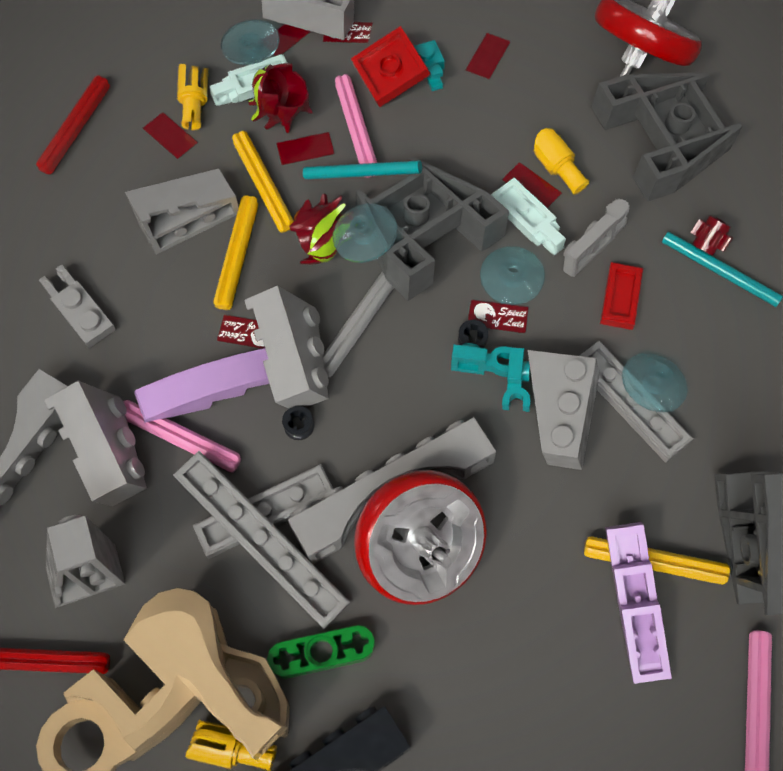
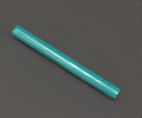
[303,160,422,180]
[662,231,783,307]

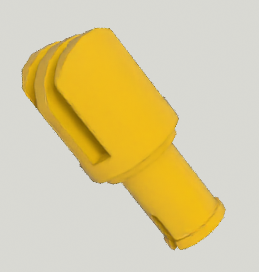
[177,64,208,131]
[534,128,590,195]
[185,720,277,771]

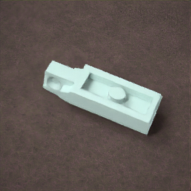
[210,54,287,106]
[491,178,566,256]

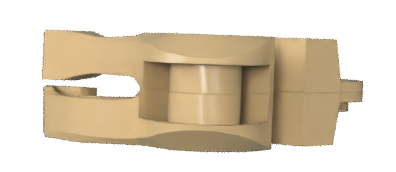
[36,588,290,771]

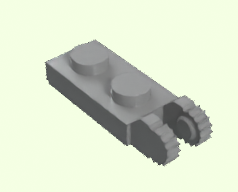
[563,198,630,277]
[39,264,116,348]

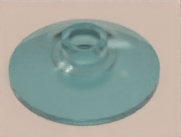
[221,20,279,65]
[333,204,398,263]
[480,246,545,305]
[622,353,688,412]

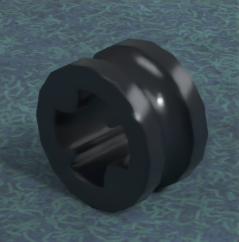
[458,320,488,348]
[282,406,314,440]

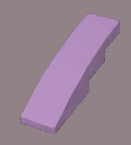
[134,348,270,423]
[605,522,672,683]

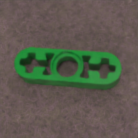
[267,625,375,679]

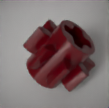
[690,215,733,255]

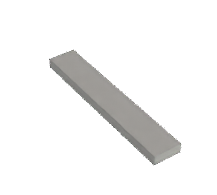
[173,451,350,629]

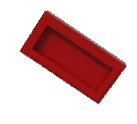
[600,262,643,330]

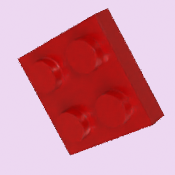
[351,26,431,107]

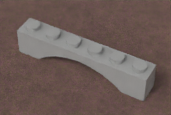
[0,369,68,505]
[288,417,496,564]

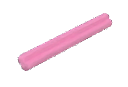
[335,74,377,178]
[123,400,241,472]
[745,630,772,771]

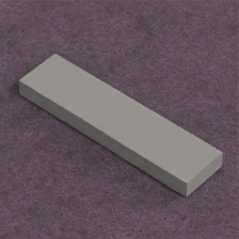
[579,341,693,463]
[192,464,333,559]

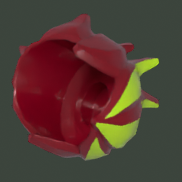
[248,63,313,133]
[289,194,359,265]

